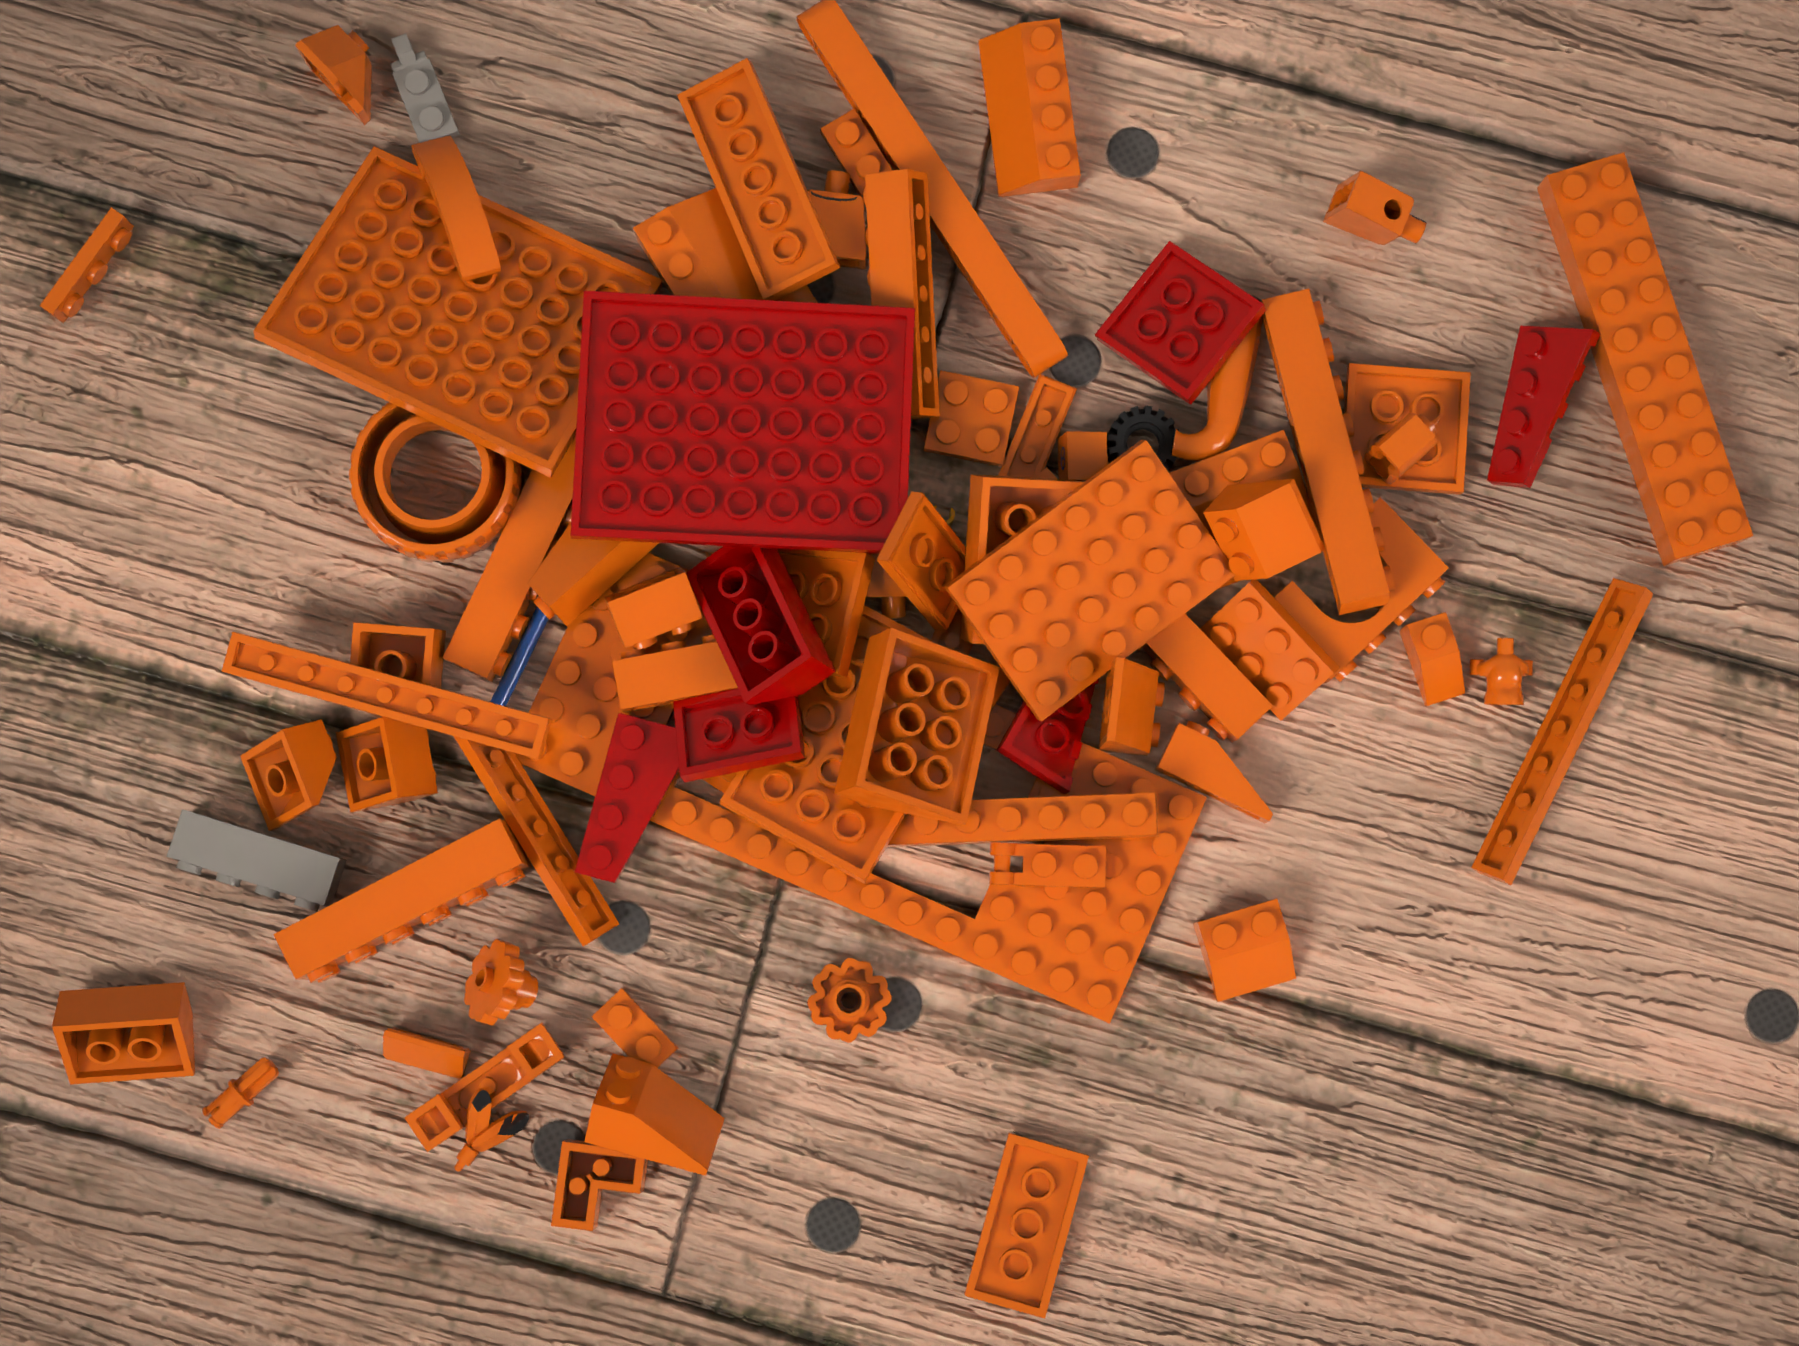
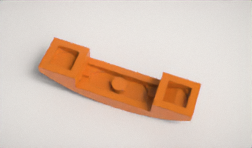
[411,135,501,282]
[404,1022,566,1152]

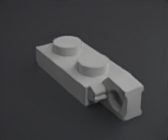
[390,33,460,143]

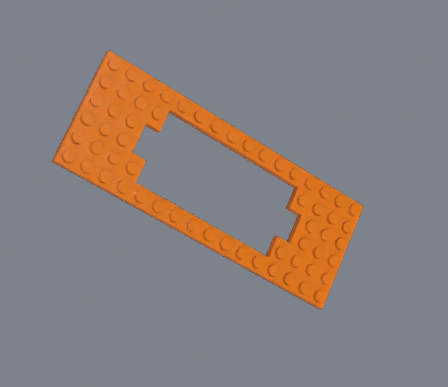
[515,553,1207,1024]

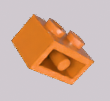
[604,567,703,650]

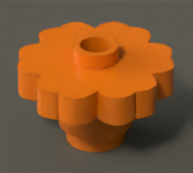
[464,939,538,1026]
[807,958,892,1043]

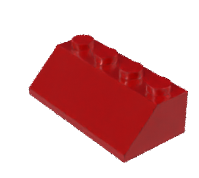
[686,546,836,705]

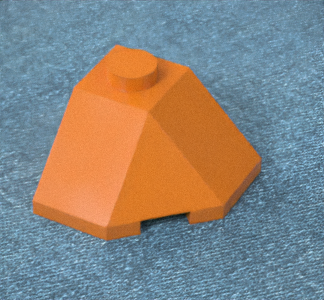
[295,25,372,125]

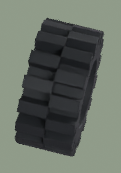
[1107,406,1179,471]

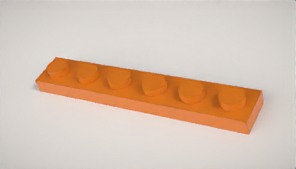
[454,736,620,946]

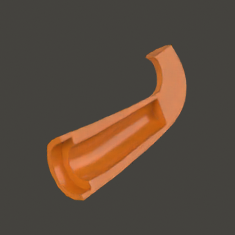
[1172,316,1262,461]

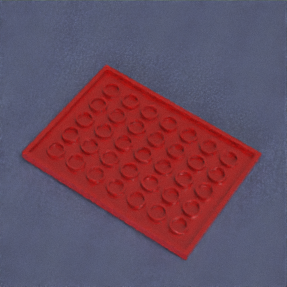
[570,290,915,553]

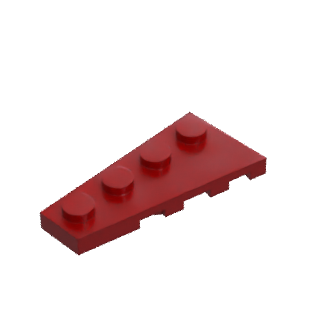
[1487,326,1601,488]
[996,679,1099,795]
[575,713,679,883]

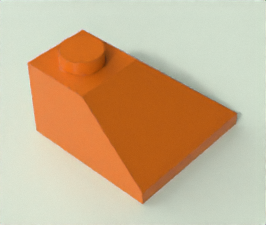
[240,719,337,831]

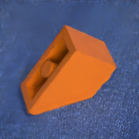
[1399,612,1465,707]

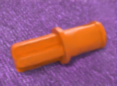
[202,1057,279,1129]

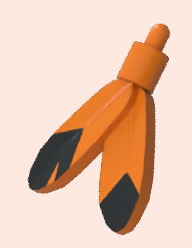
[454,1088,529,1172]

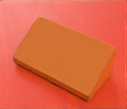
[383,1027,471,1079]

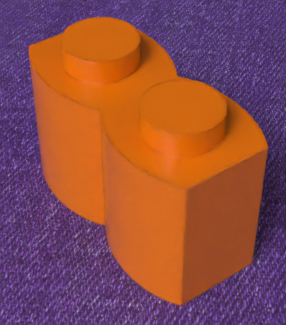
[1365,413,1437,484]

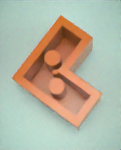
[551,1139,648,1231]

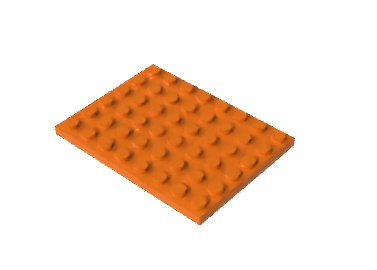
[253,146,663,478]

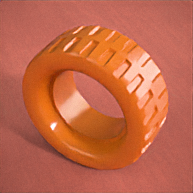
[349,402,524,563]

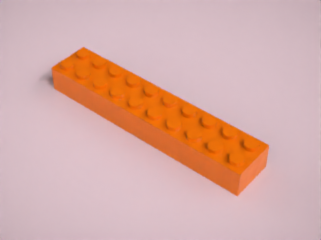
[1537,152,1753,566]

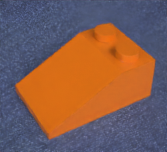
[1098,657,1165,756]
[584,1053,725,1176]

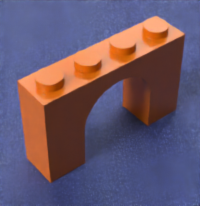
[1274,497,1449,684]

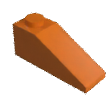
[1154,721,1273,824]

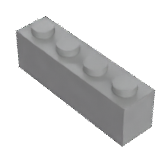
[166,809,347,912]

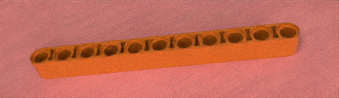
[796,0,1068,378]

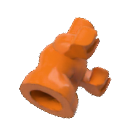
[1470,638,1533,705]

